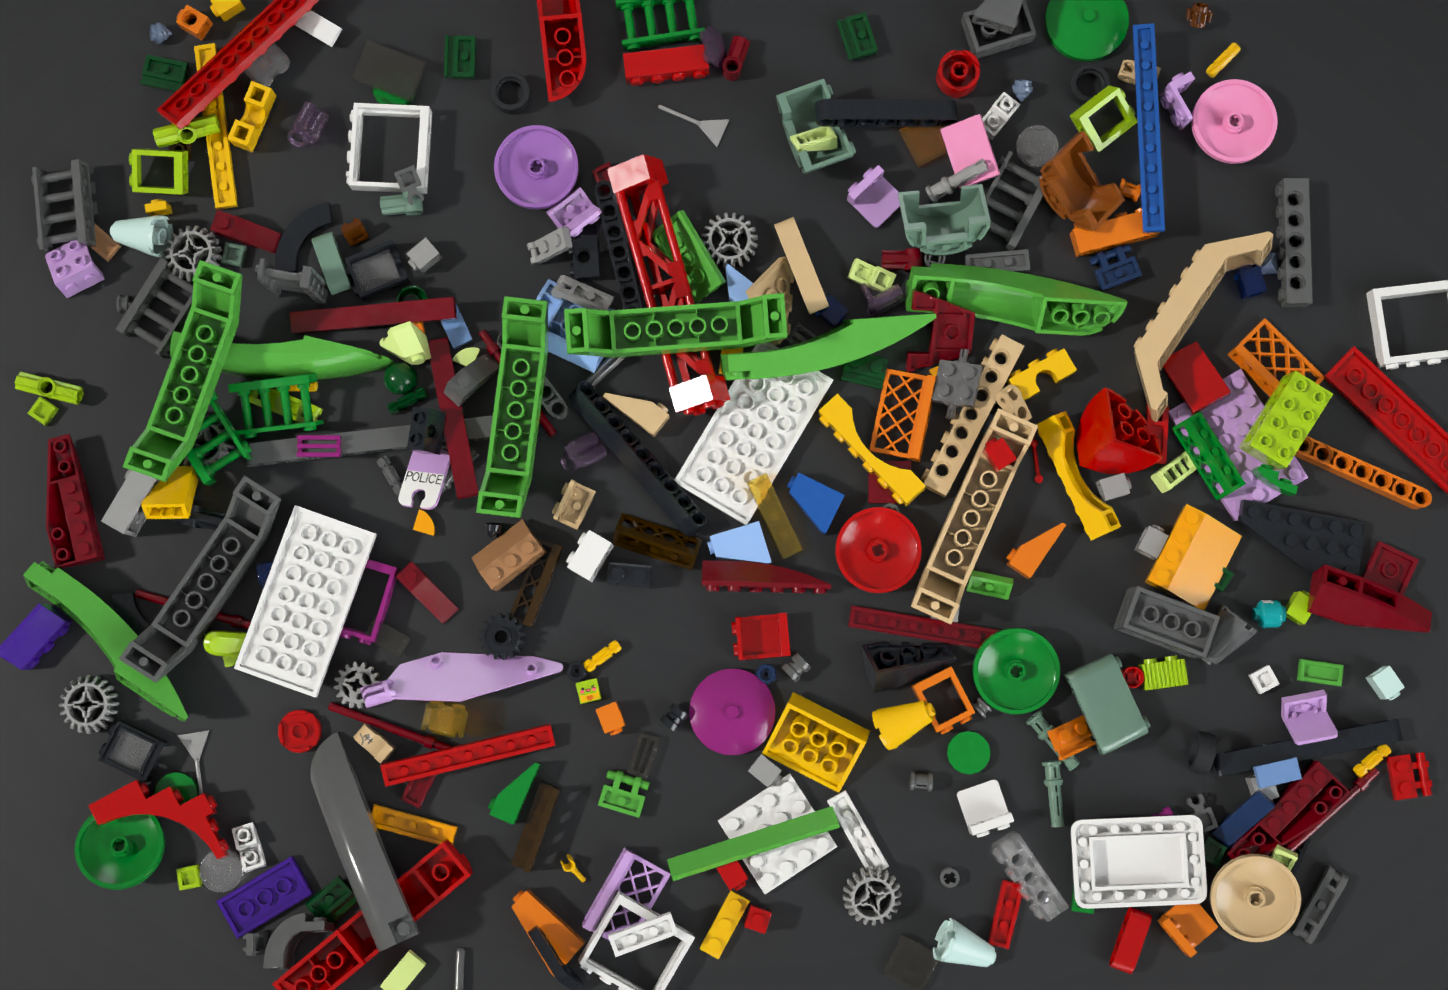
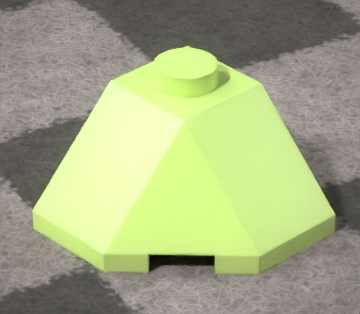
[380,321,431,365]

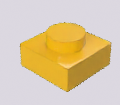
[144,199,172,216]

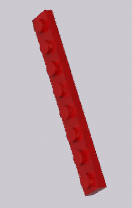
[380,723,556,787]

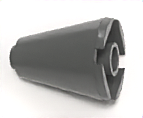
[1201,604,1257,665]

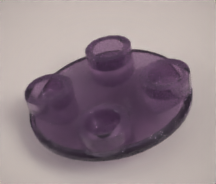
[700,26,727,68]

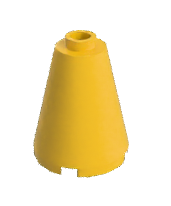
[872,700,936,751]

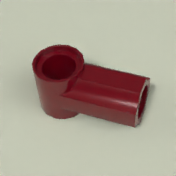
[722,36,750,81]
[881,248,923,273]

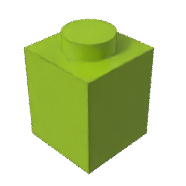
[1285,590,1312,625]

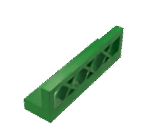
[1172,411,1246,501]

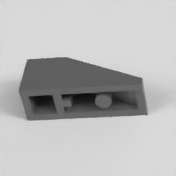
[443,352,500,407]

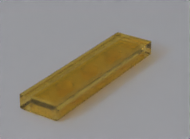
[746,473,803,559]

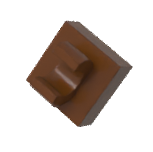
[341,218,369,246]

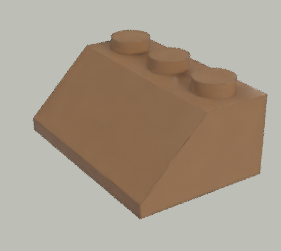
[472,519,548,592]

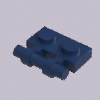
[1089,244,1142,292]

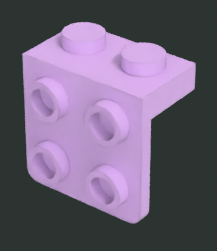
[1160,72,1195,130]
[847,165,900,228]
[546,187,602,237]
[45,240,105,298]
[1281,690,1338,745]

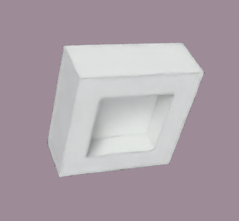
[1248,665,1280,694]

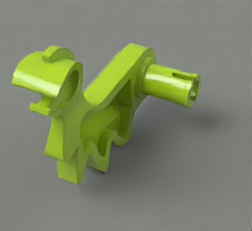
[203,630,247,667]

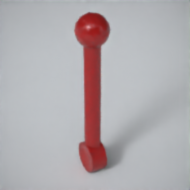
[1030,439,1043,483]

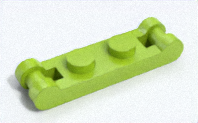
[249,388,323,422]

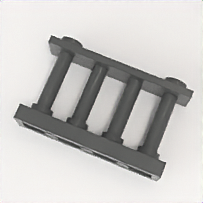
[985,151,1043,251]
[31,159,96,253]
[116,258,193,358]
[255,258,329,305]

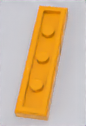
[372,804,458,845]

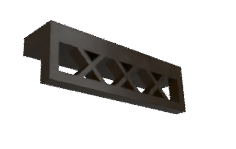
[612,513,703,571]
[510,539,564,628]
[511,782,561,873]

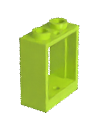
[1070,85,1137,152]
[129,148,189,195]

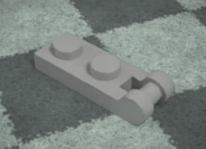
[527,227,573,265]
[551,275,614,311]

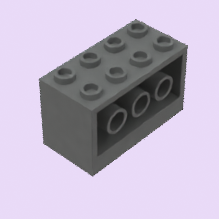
[1113,586,1220,659]

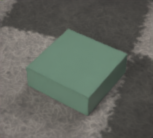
[221,242,248,268]

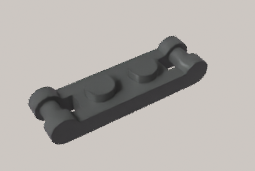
[1291,865,1349,944]

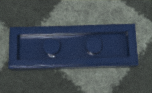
[1212,789,1275,848]

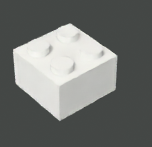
[566,530,614,582]

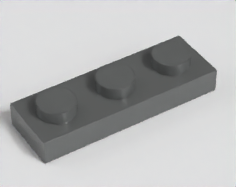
[964,249,1030,273]

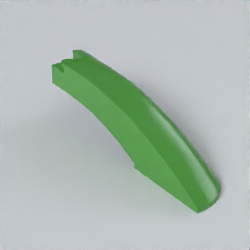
[905,263,1128,336]
[170,331,395,380]
[23,561,188,722]

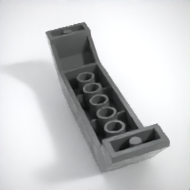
[119,476,281,683]

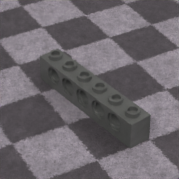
[1275,178,1313,307]

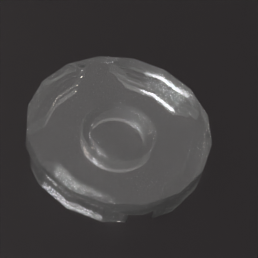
[1016,125,1058,168]
[200,850,244,892]

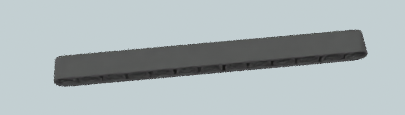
[245,415,493,467]

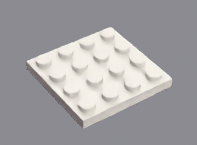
[718,773,837,894]

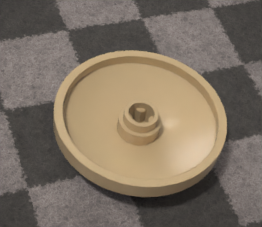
[1210,854,1301,942]

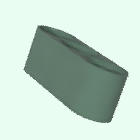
[312,232,352,295]

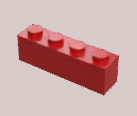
[623,44,709,86]

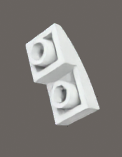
[295,10,342,47]
[982,92,1020,140]
[232,822,267,873]

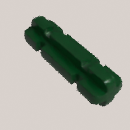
[387,387,428,415]

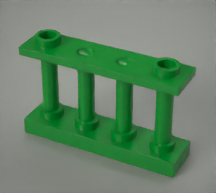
[615,0,705,52]
[228,373,324,438]
[186,390,253,486]

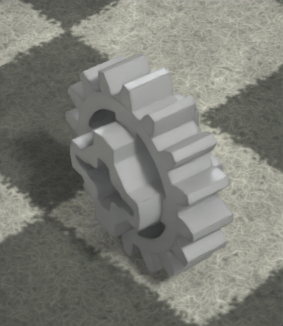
[334,662,381,709]

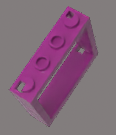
[340,559,400,645]

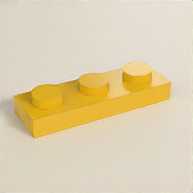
[699,890,750,959]

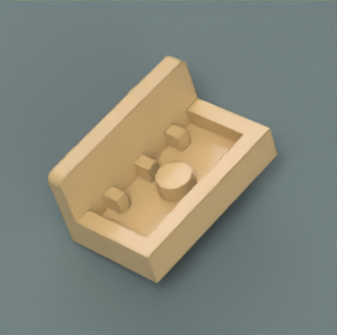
[552,479,596,530]

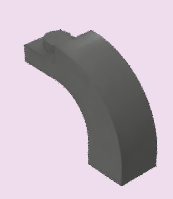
[263,913,335,970]

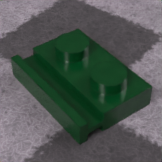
[836,12,878,62]
[444,35,476,79]
[140,54,189,93]
[840,355,889,390]
[305,875,357,923]

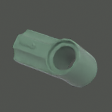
[380,190,423,216]

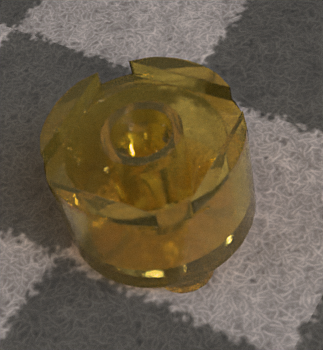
[421,701,469,739]

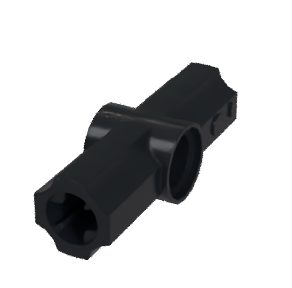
[166,504,226,530]

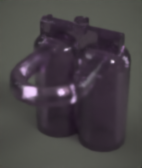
[287,102,329,147]
[860,282,904,316]
[560,432,607,473]

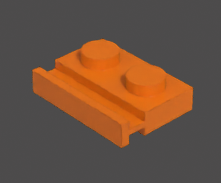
[1047,715,1095,761]

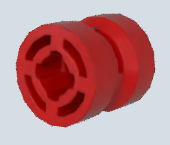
[1121,667,1144,688]

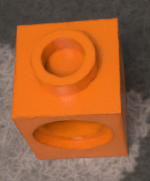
[176,5,213,41]
[595,701,626,736]

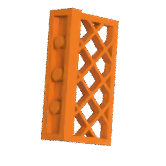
[1227,318,1325,397]
[869,369,936,462]

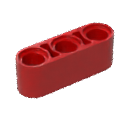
[1109,907,1152,974]

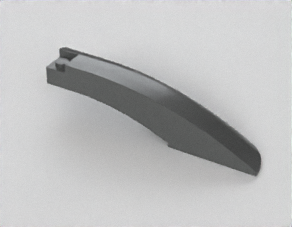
[311,732,420,952]

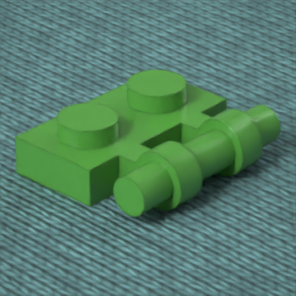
[598,770,650,818]

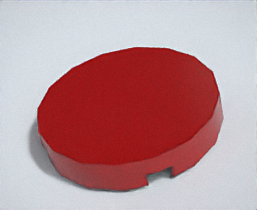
[278,710,322,753]

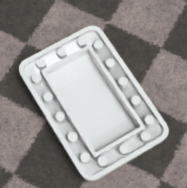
[1071,815,1207,909]

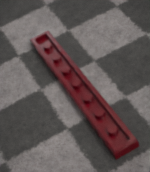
[290,297,457,334]
[428,337,479,500]
[848,606,1000,649]

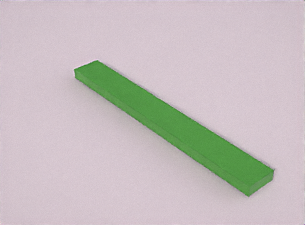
[667,806,840,881]

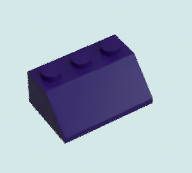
[0,603,72,670]

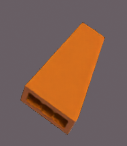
[512,889,586,977]

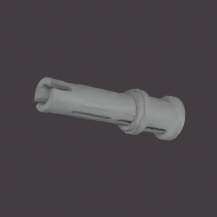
[926,158,989,203]

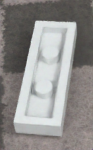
[608,912,678,957]

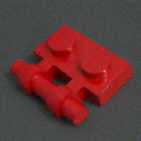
[1386,752,1433,800]

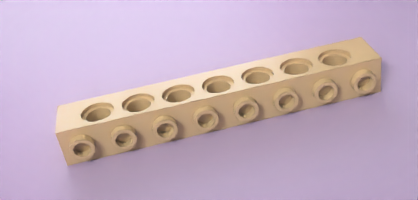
[921,334,1024,497]

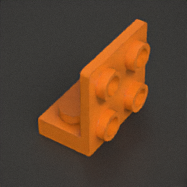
[1156,904,1218,958]

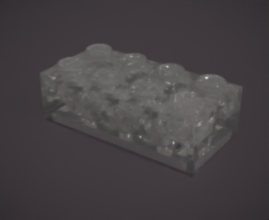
[992,830,1069,922]

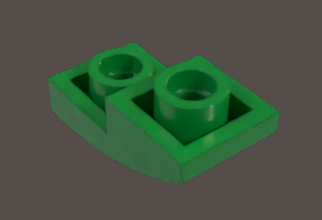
[1252,464,1298,496]

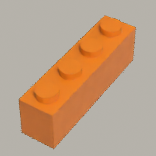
[1070,208,1161,258]

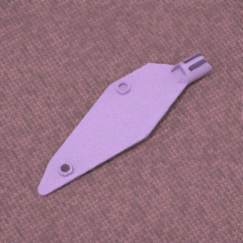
[360,652,563,708]

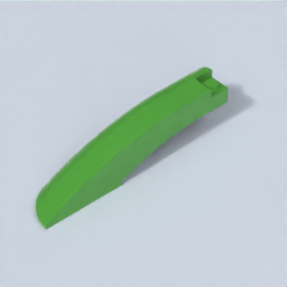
[720,314,936,380]

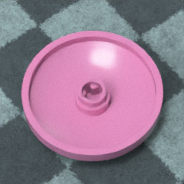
[1191,79,1277,164]

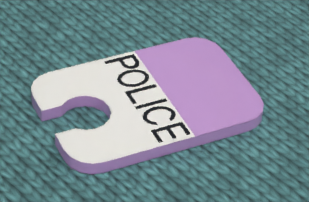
[398,449,450,510]

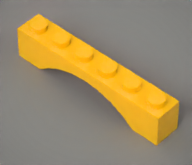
[819,394,925,506]
[1036,411,1121,540]

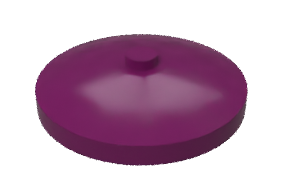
[689,669,775,755]

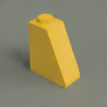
[141,466,198,519]

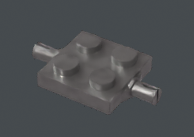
[931,349,983,420]

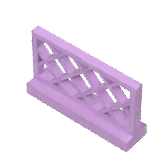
[581,847,671,941]

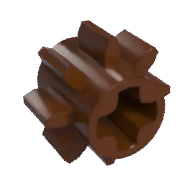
[1186,2,1213,28]

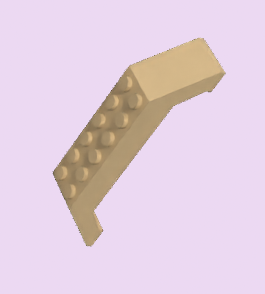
[1134,231,1273,422]
[910,408,1038,625]

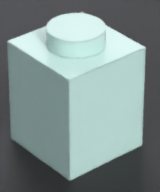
[1366,666,1405,701]

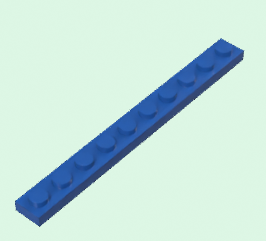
[1132,23,1165,233]

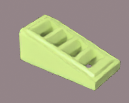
[790,127,837,152]
[1151,451,1197,493]

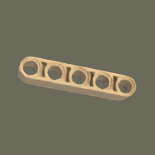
[774,217,829,314]

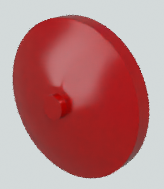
[835,507,922,593]

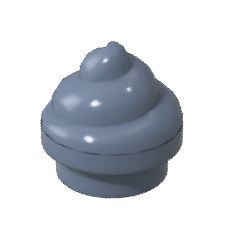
[150,22,172,44]
[1012,79,1033,101]

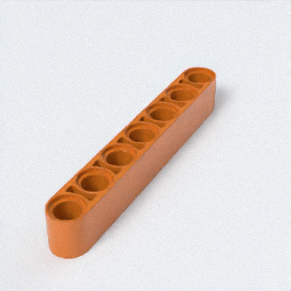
[1295,436,1432,509]

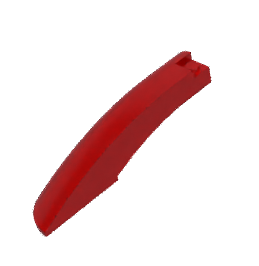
[536,0,586,102]
[272,839,473,990]

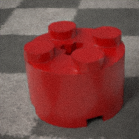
[936,50,980,99]

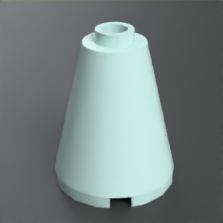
[110,215,173,258]
[933,918,996,967]

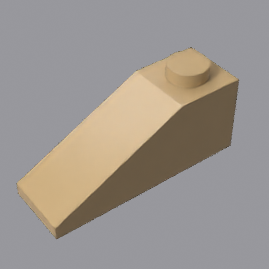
[603,393,670,437]

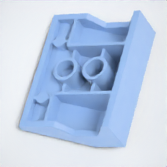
[536,279,614,373]

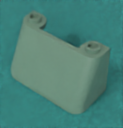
[1063,654,1150,755]

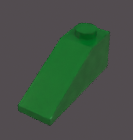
[488,762,541,825]

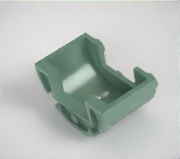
[776,79,856,174]
[898,184,991,255]

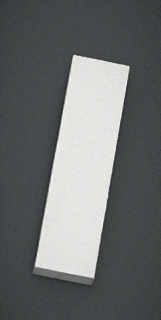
[827,790,889,872]

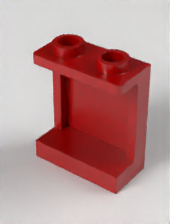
[731,613,791,661]

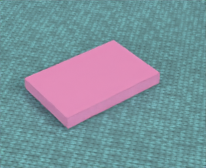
[940,114,1000,189]

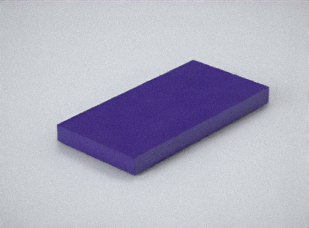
[216,856,314,939]

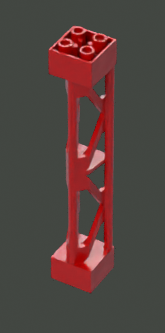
[607,154,731,416]

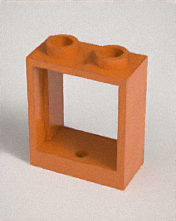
[911,666,975,734]

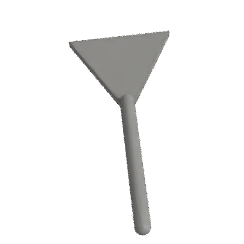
[658,105,729,147]
[177,730,210,795]

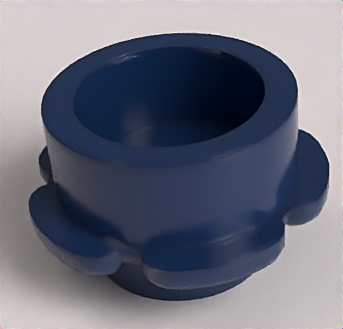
[755,664,777,685]

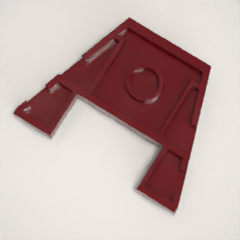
[905,289,975,372]

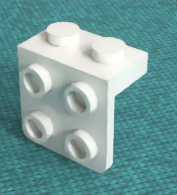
[957,780,1014,838]

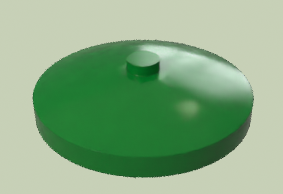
[1044,0,1129,62]
[973,627,1060,714]
[75,814,165,890]

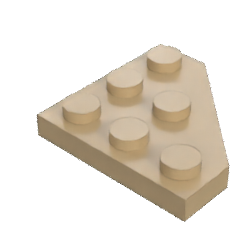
[745,257,794,345]

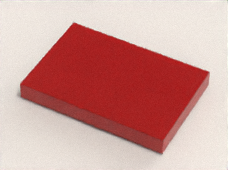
[1162,341,1231,415]

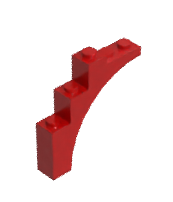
[88,780,229,860]

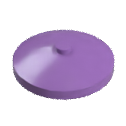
[494,125,579,210]

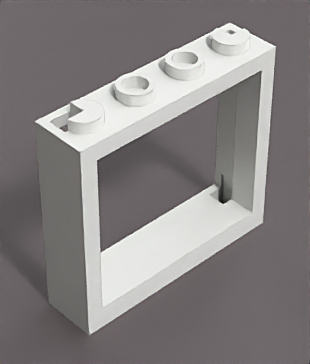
[346,103,432,194]
[1366,280,1448,370]
[578,891,695,990]

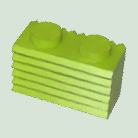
[1138,655,1189,690]

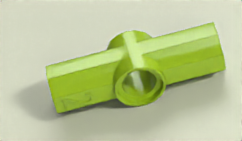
[153,113,221,148]
[15,372,84,405]

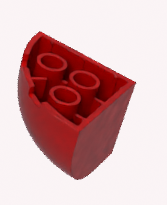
[1077,387,1163,474]

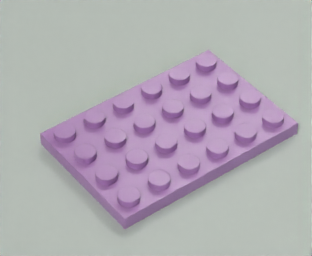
[1169,369,1308,521]

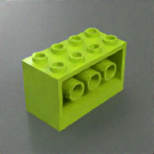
[1238,371,1333,470]

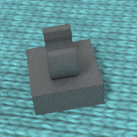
[243,931,268,956]

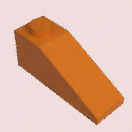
[1006,523,1066,579]

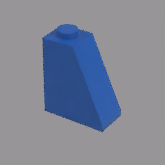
[787,473,845,535]

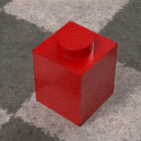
[982,437,1017,473]
[716,861,748,891]
[744,903,772,934]

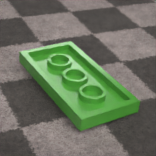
[652,210,726,304]

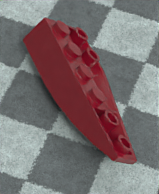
[46,434,105,568]
[702,560,831,594]
[1307,564,1432,633]
[1227,760,1350,859]

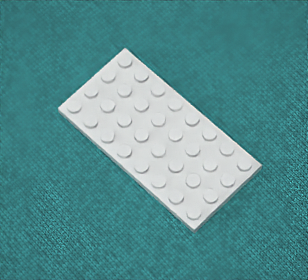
[675,342,833,525]
[234,505,377,697]

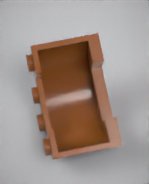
[1039,131,1125,231]

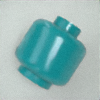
[1252,600,1286,628]

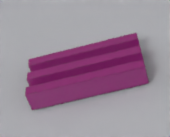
[297,435,341,457]

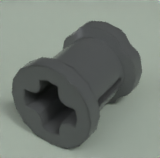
[909,771,933,792]

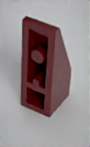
[210,210,282,254]
[396,562,459,624]

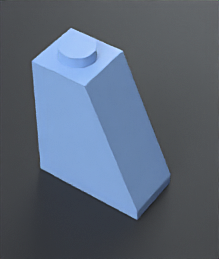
[707,521,771,564]

